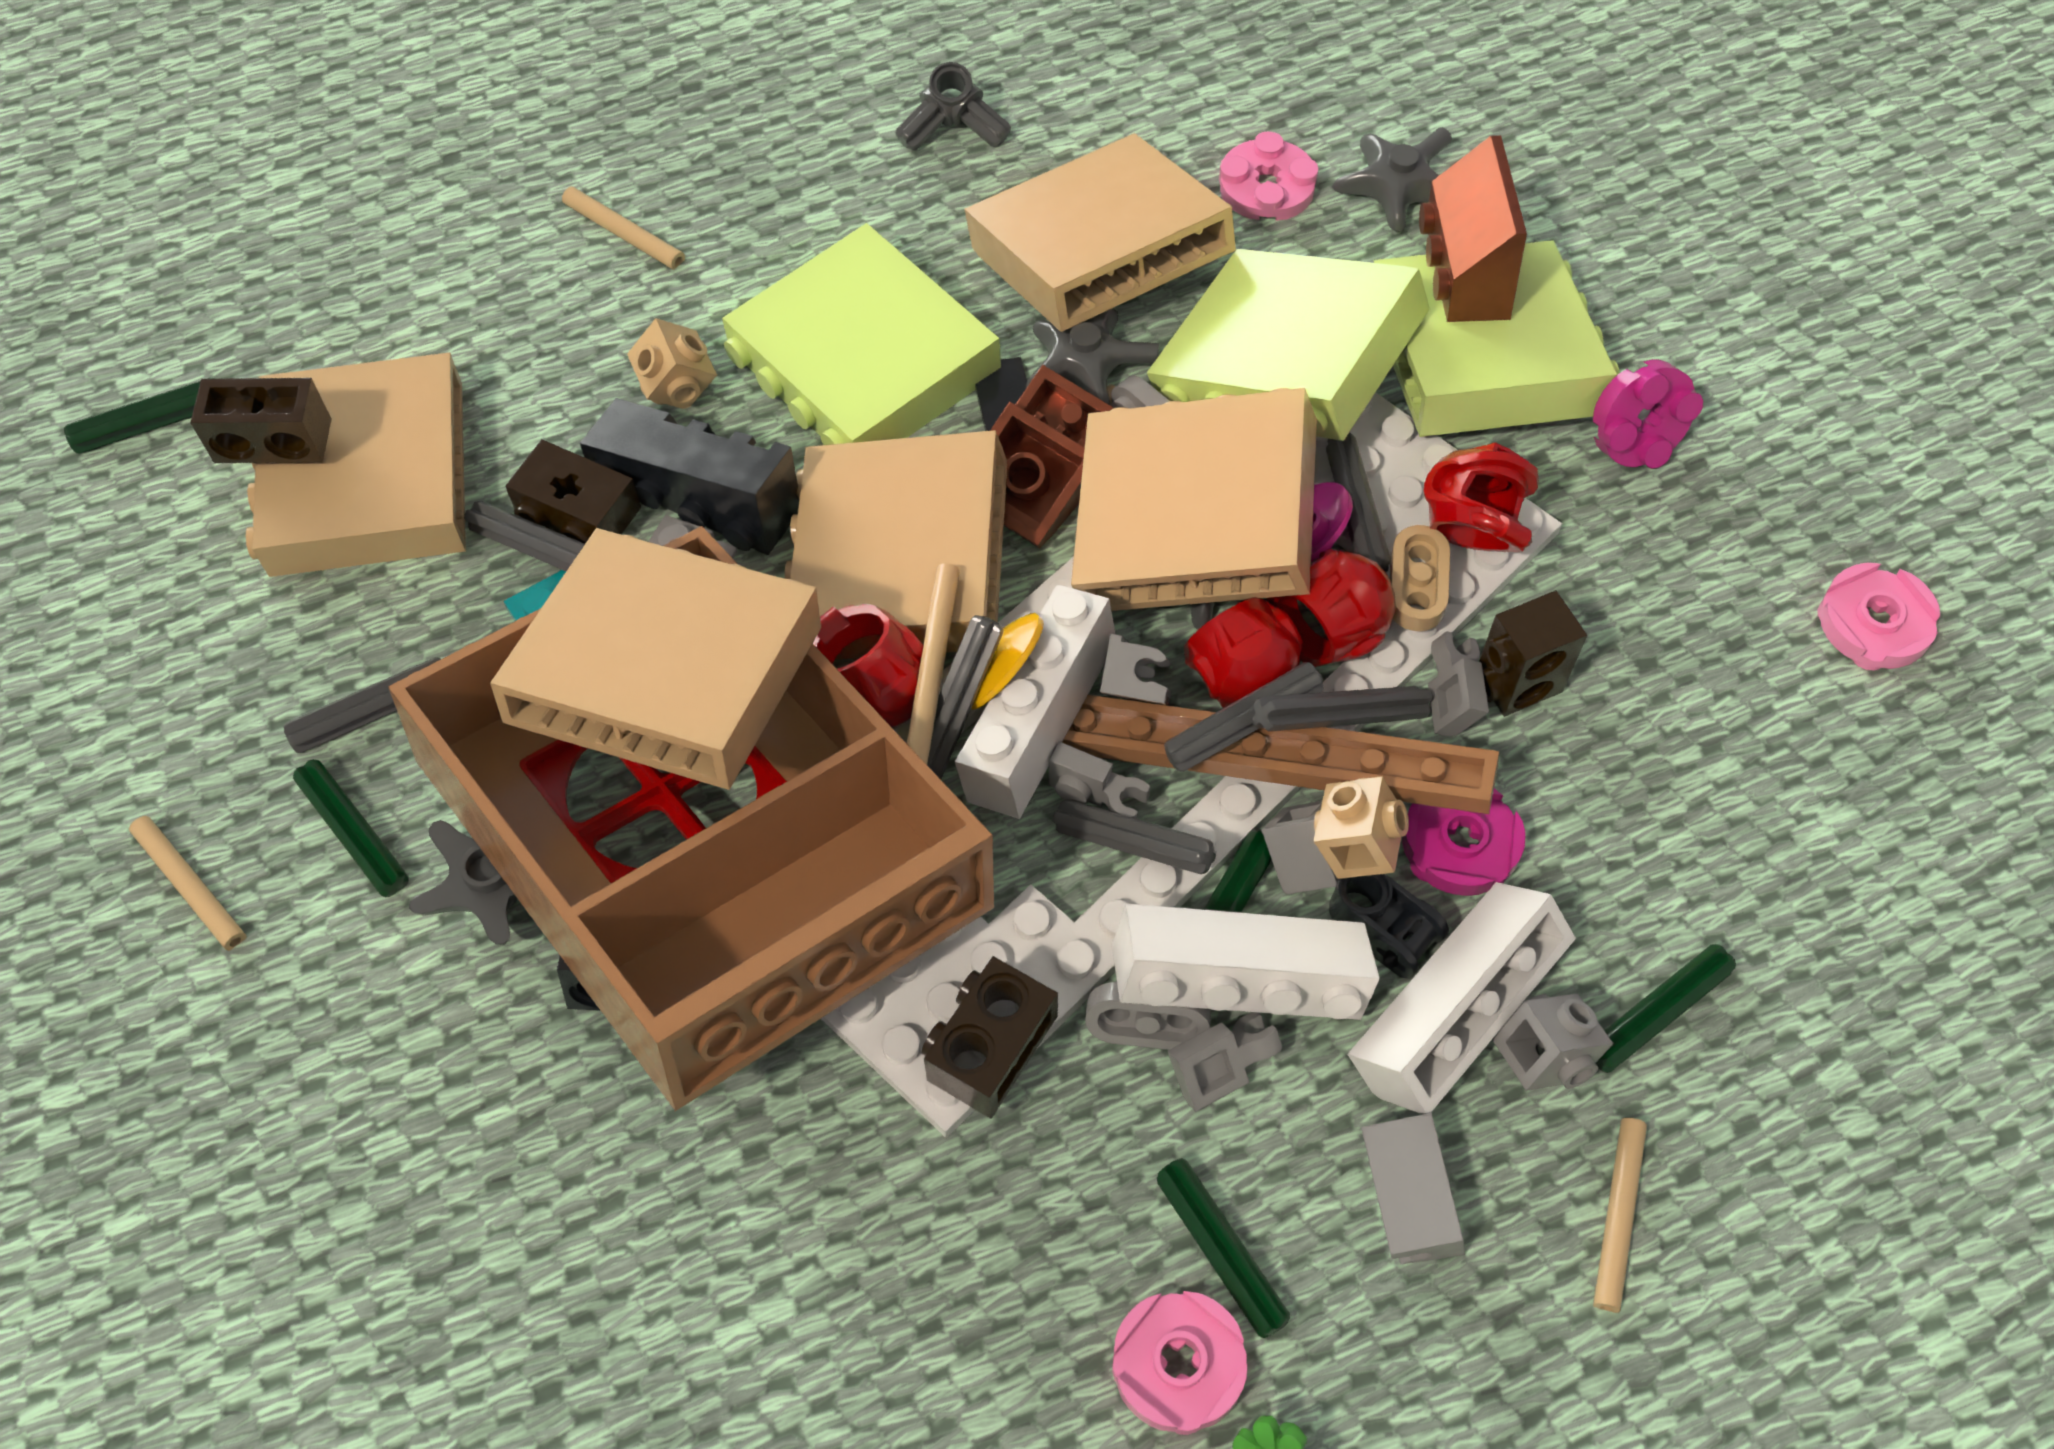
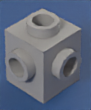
[1492,993,1613,1091]

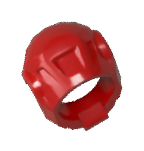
[1424,442,1539,553]
[1266,549,1395,667]
[1183,597,1303,708]
[813,604,923,729]

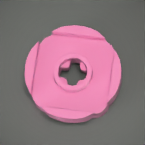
[1219,131,1319,221]
[1817,563,1940,671]
[1112,1291,1247,1435]

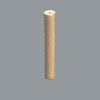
[562,186,685,270]
[129,816,247,951]
[1593,1118,1647,1313]

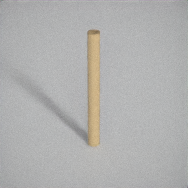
[907,563,960,765]

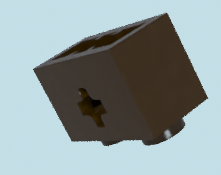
[505,439,641,544]

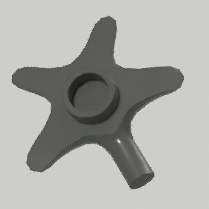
[1332,127,1452,232]
[1026,308,1159,405]
[409,820,518,945]

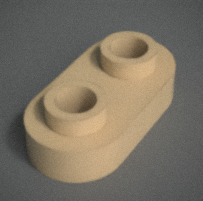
[1389,525,1450,631]

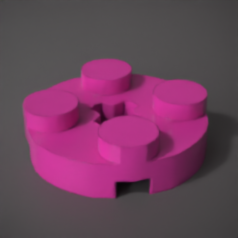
[1592,359,1703,469]
[1402,788,1526,896]

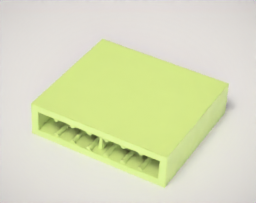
[722,223,1001,445]
[1374,240,1620,437]
[1147,249,1430,441]

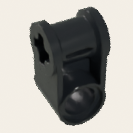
[1329,874,1449,979]

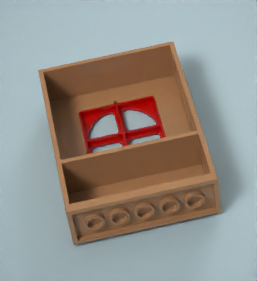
[388,526,994,1111]

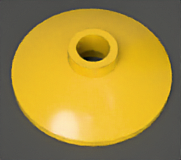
[971,613,1044,710]

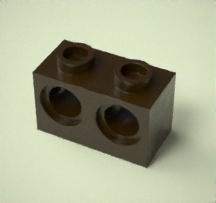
[190,378,332,463]
[1479,590,1588,717]
[921,956,1058,1119]

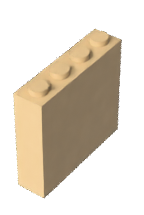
[964,133,1236,332]
[246,352,466,577]
[1071,388,1317,611]
[785,430,1007,660]
[490,528,821,790]

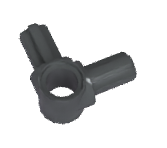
[895,62,1011,151]

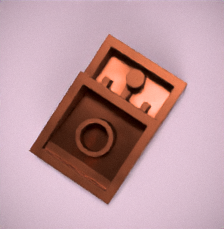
[990,364,1114,548]

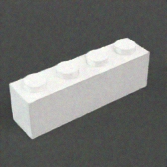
[955,584,1115,819]
[1348,882,1576,1114]
[1112,903,1380,1020]

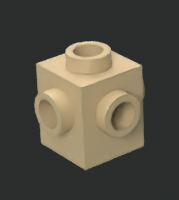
[627,318,717,409]
[1313,776,1409,879]

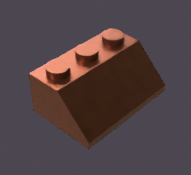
[1419,135,1527,322]

